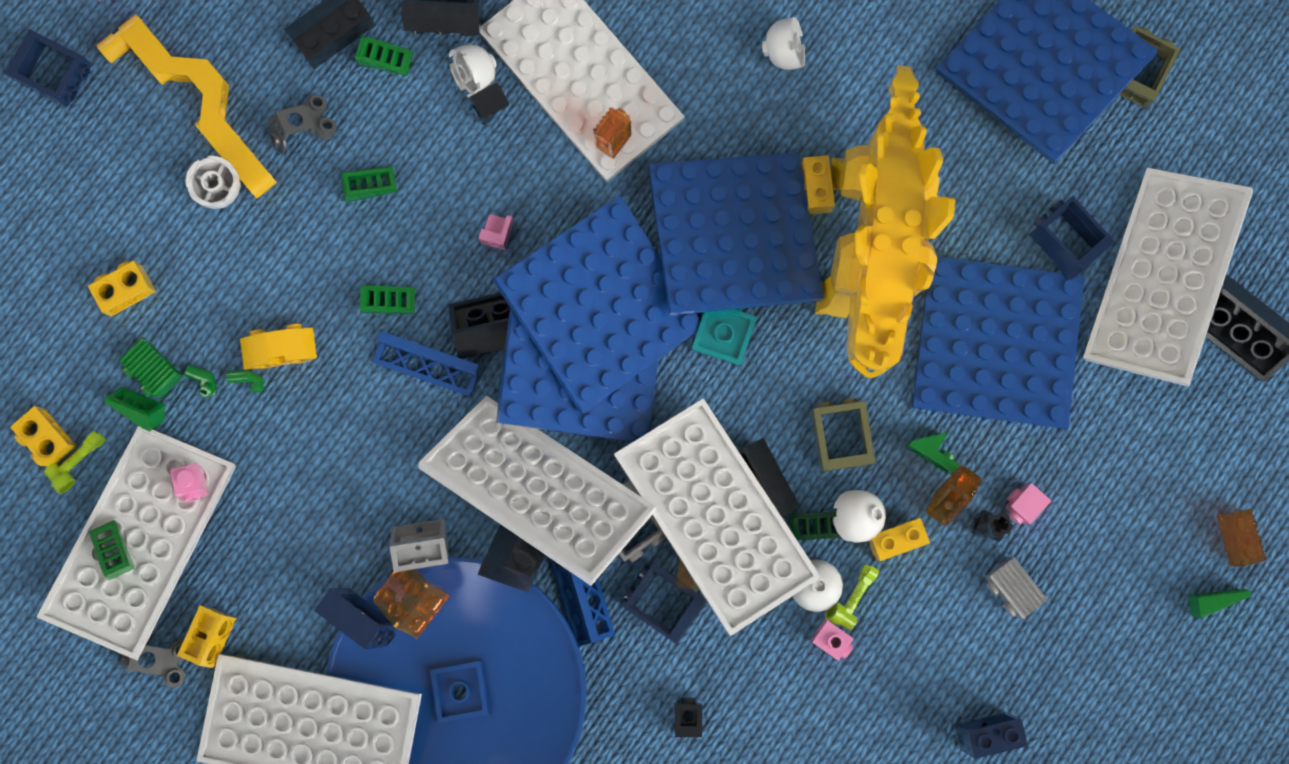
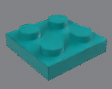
[691,309,757,366]

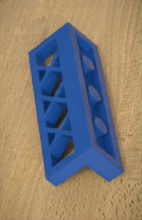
[373,331,481,397]
[550,558,615,646]

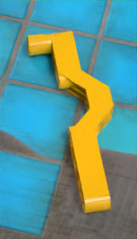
[96,14,277,199]

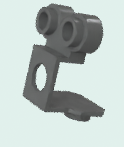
[268,95,337,154]
[119,639,186,688]

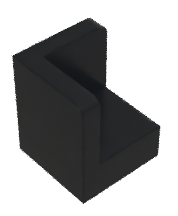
[470,83,509,125]

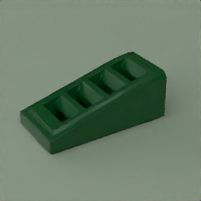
[789,512,842,541]

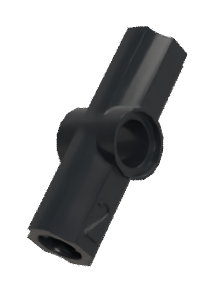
[970,509,1013,542]

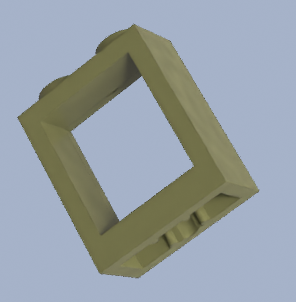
[1119,26,1181,109]
[811,398,876,472]

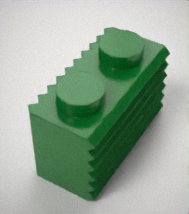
[119,338,184,398]

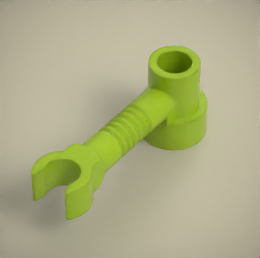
[44,431,106,494]
[825,564,879,630]

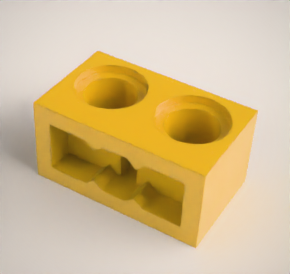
[801,155,835,215]
[88,261,156,317]
[10,406,78,466]
[868,518,930,561]
[177,605,237,668]

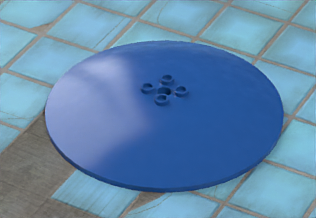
[326,557,587,764]

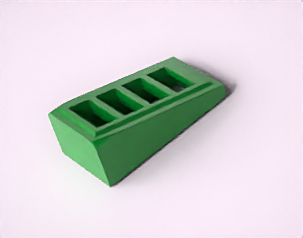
[356,36,414,76]
[341,166,397,202]
[360,286,415,314]
[104,387,165,432]
[89,520,135,580]
[1188,589,1251,618]

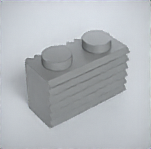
[985,557,1048,619]

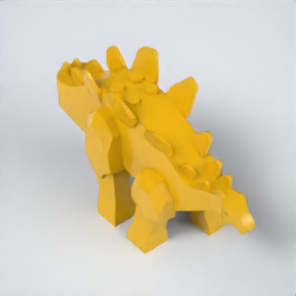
[815,65,955,378]

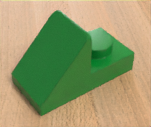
[905,433,960,475]

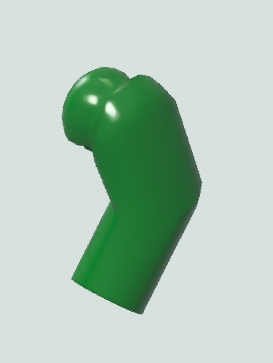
[185,365,217,398]
[226,370,265,392]

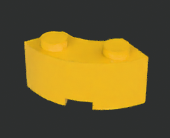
[240,324,317,370]

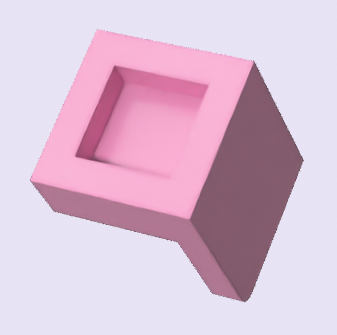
[478,214,514,250]

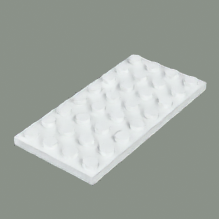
[480,0,685,182]
[1083,168,1253,387]
[419,396,656,586]
[614,399,821,636]
[37,426,236,661]
[197,654,422,764]

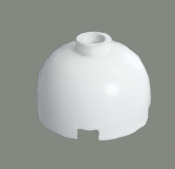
[762,17,805,70]
[449,44,496,98]
[185,156,241,209]
[833,490,886,543]
[792,559,843,612]

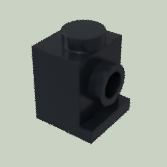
[675,697,702,737]

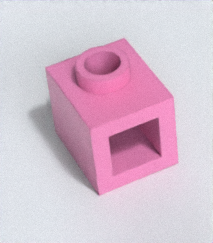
[170,463,209,502]
[1005,483,1051,525]
[810,619,854,661]

